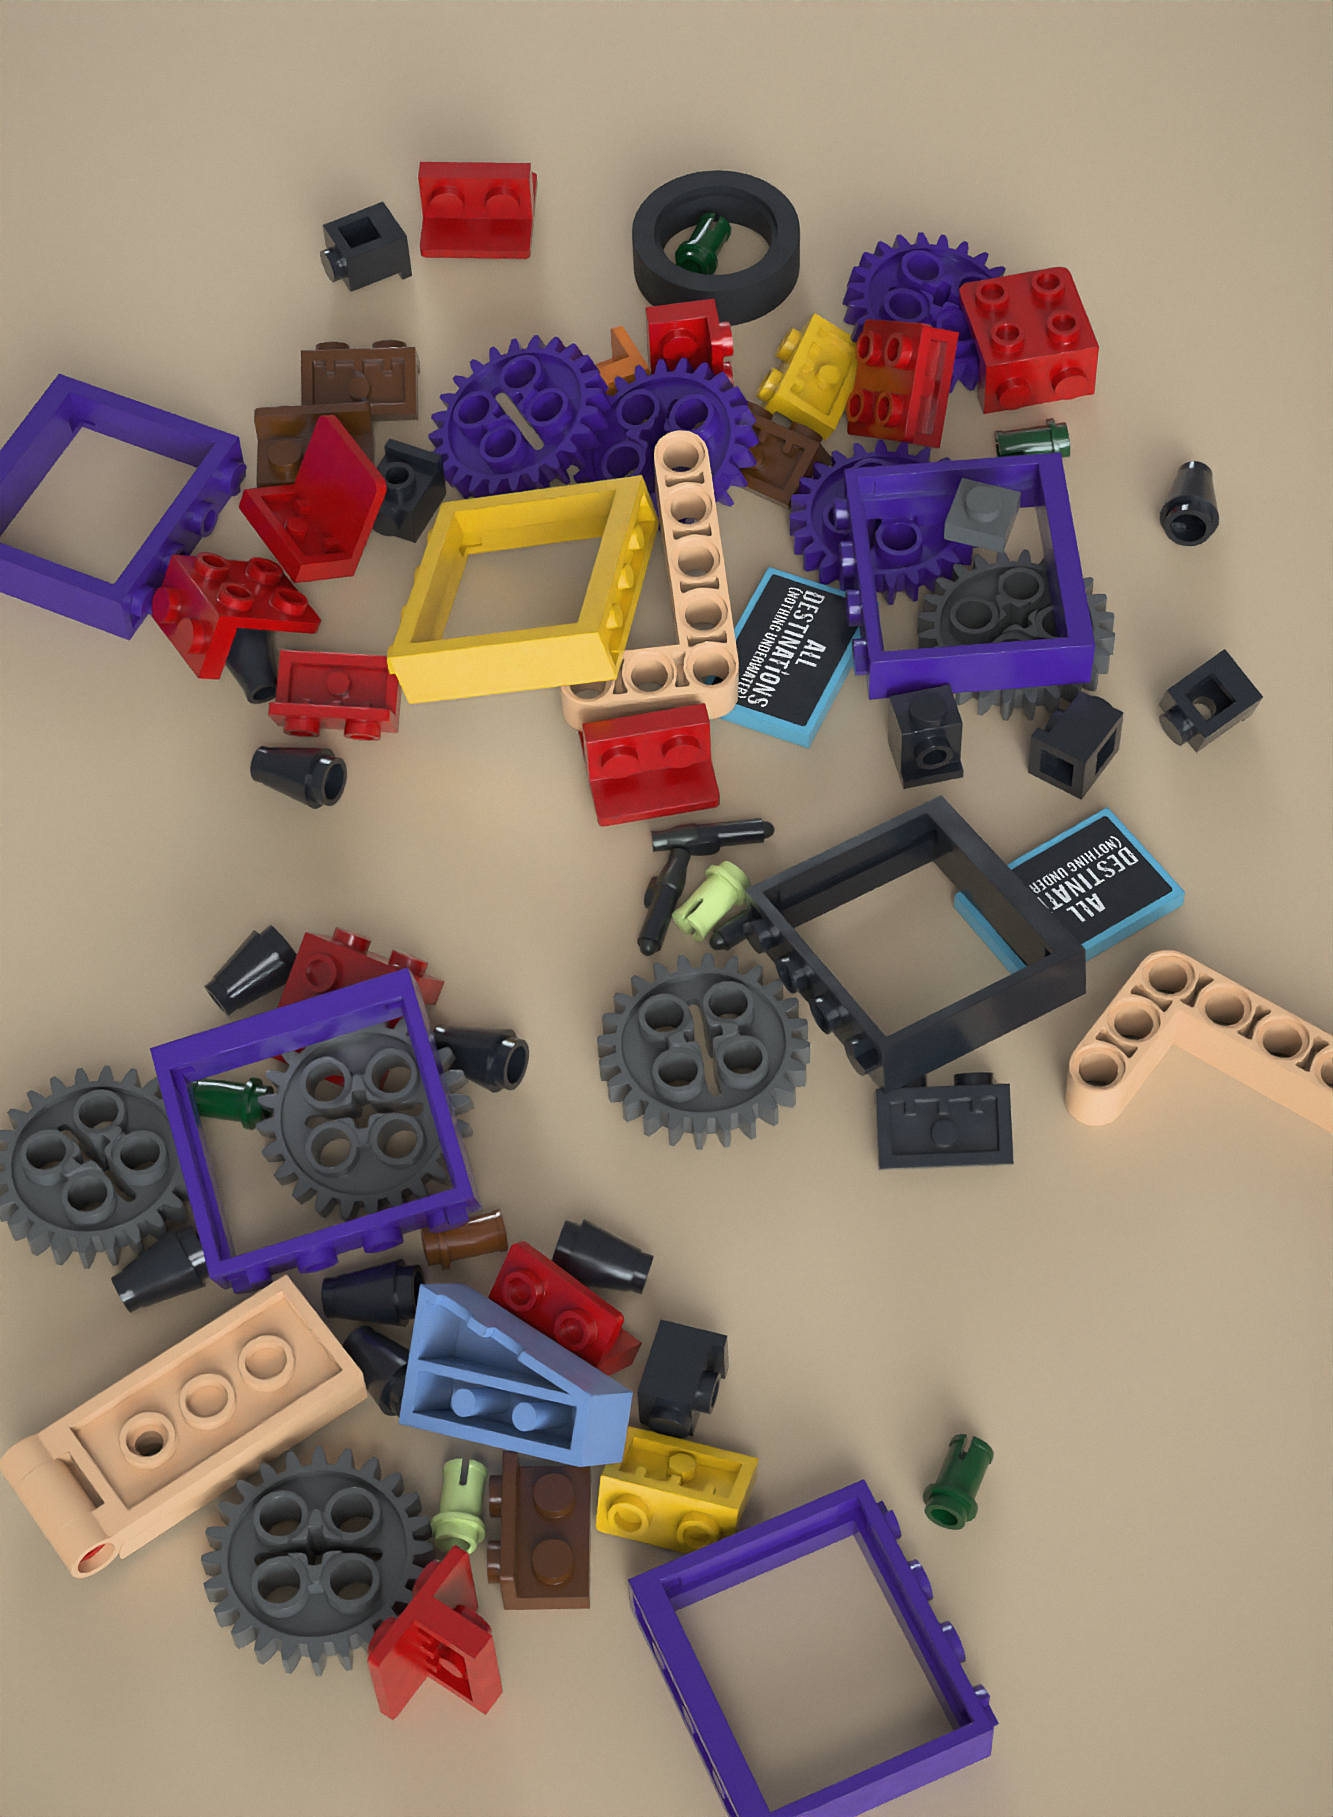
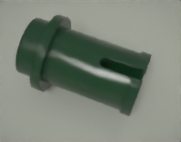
[675,212,731,275]
[995,418,1070,458]
[191,1077,274,1130]
[923,1434,994,1530]

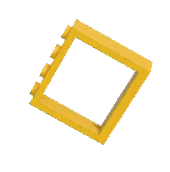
[387,475,660,704]

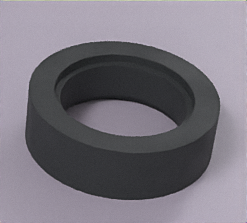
[632,170,800,326]

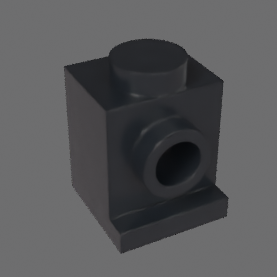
[320,202,412,292]
[372,438,447,543]
[1159,649,1263,753]
[888,684,964,789]
[1028,691,1124,800]
[637,1319,729,1439]

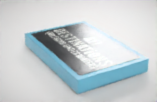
[704,567,879,749]
[954,807,1185,974]

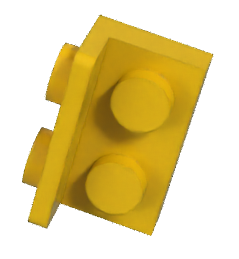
[755,313,858,441]
[595,1426,759,1554]

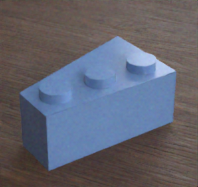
[398,1283,633,1467]

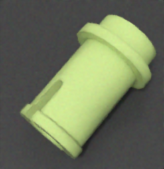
[672,861,751,942]
[430,1459,488,1554]

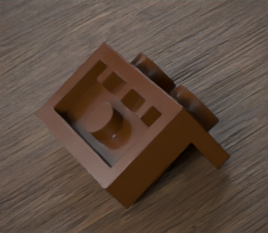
[301,340,420,421]
[739,400,831,511]
[254,402,375,488]
[487,1451,592,1610]

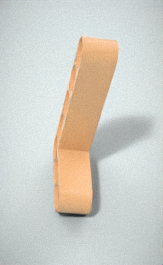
[560,430,739,732]
[1065,950,1333,1134]

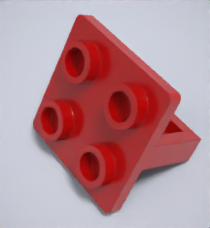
[418,161,538,259]
[846,319,959,448]
[578,703,720,827]
[488,1241,642,1376]
[367,1545,503,1720]

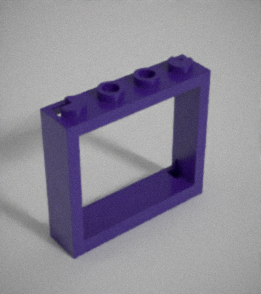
[0,374,247,641]
[833,452,1095,700]
[150,968,483,1294]
[628,1479,999,1817]

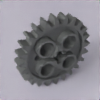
[917,549,1115,721]
[597,953,810,1150]
[256,1016,474,1222]
[0,1066,190,1269]
[201,1446,436,1676]

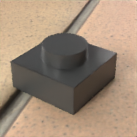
[944,478,1021,553]

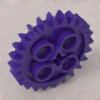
[842,232,1006,393]
[428,335,612,499]
[573,358,759,533]
[790,440,979,605]

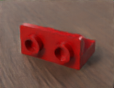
[645,299,734,386]

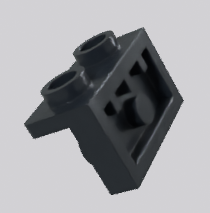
[874,1072,1014,1170]

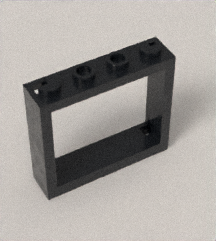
[743,795,1086,1095]

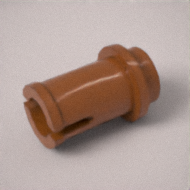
[420,1209,508,1270]

